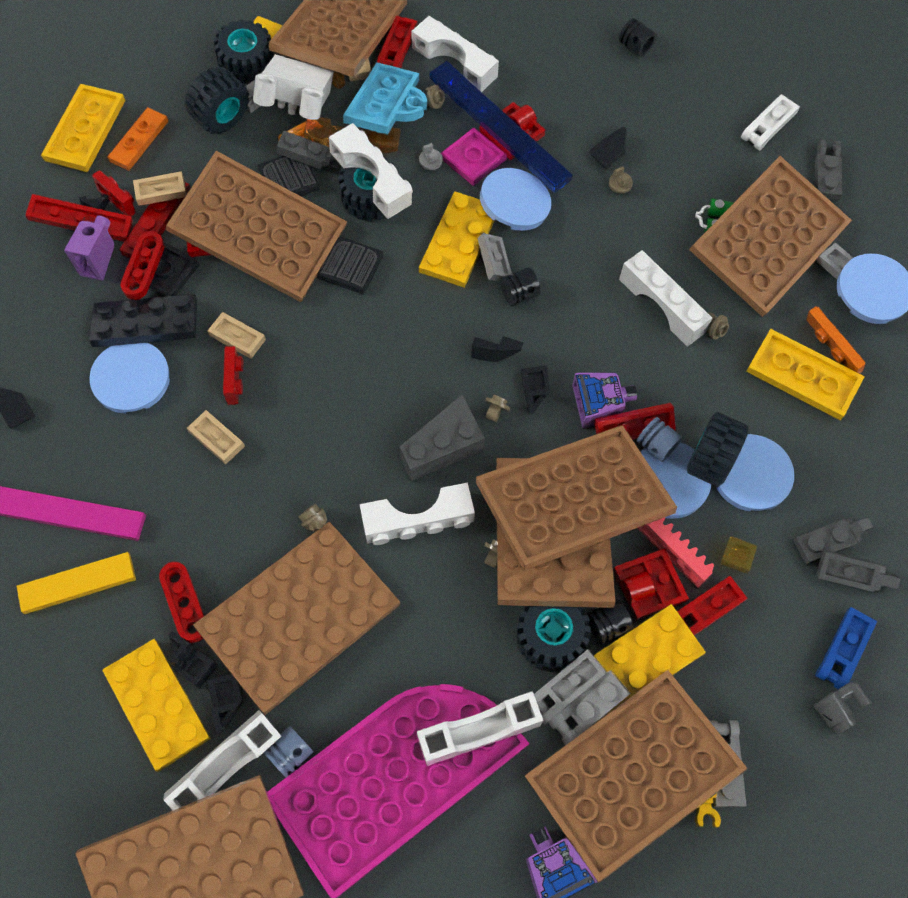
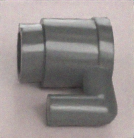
[813,681,871,735]

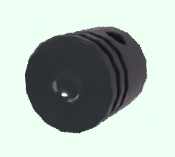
[619,18,657,57]
[500,267,541,306]
[586,599,633,645]

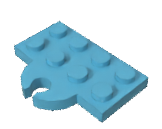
[343,62,427,135]

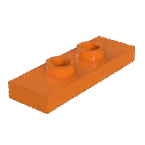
[108,107,169,171]
[807,306,866,374]

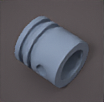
[637,417,683,462]
[263,725,313,777]

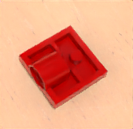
[479,102,546,160]
[613,548,689,621]

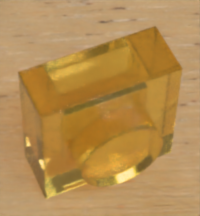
[720,536,757,574]

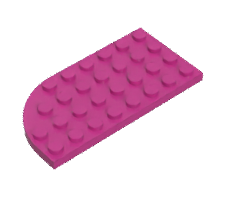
[267,684,529,898]

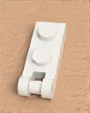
[741,94,800,151]

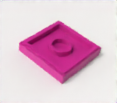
[441,128,507,186]

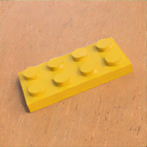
[41,84,126,172]
[419,191,494,288]
[746,329,865,421]
[594,604,706,714]
[102,639,211,772]

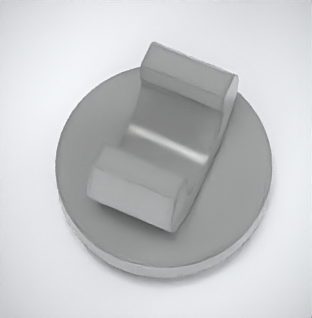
[419,143,443,170]

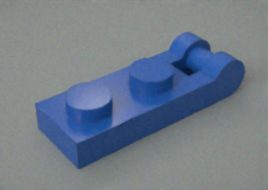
[815,607,877,689]

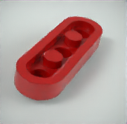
[120,231,165,300]
[159,562,205,643]

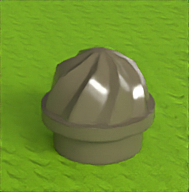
[298,503,327,532]

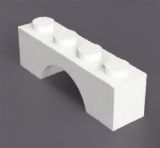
[411,16,499,93]
[329,123,413,219]
[619,250,712,347]
[360,482,475,545]
[417,691,543,766]
[164,710,281,811]

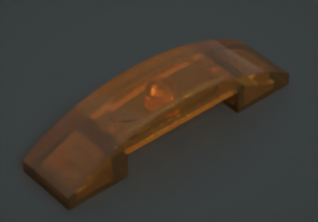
[304,117,401,154]

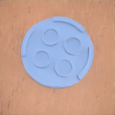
[480,168,551,231]
[837,254,908,324]
[89,343,170,414]
[716,434,794,512]
[640,442,711,519]

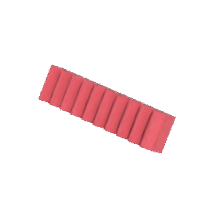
[637,517,714,588]

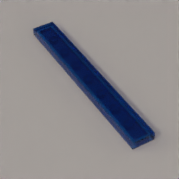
[429,61,573,193]

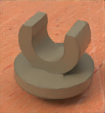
[425,85,445,109]
[609,166,633,194]
[706,312,729,340]
[485,395,510,423]
[484,539,497,568]

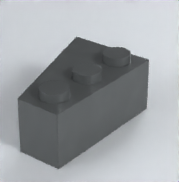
[400,395,485,482]

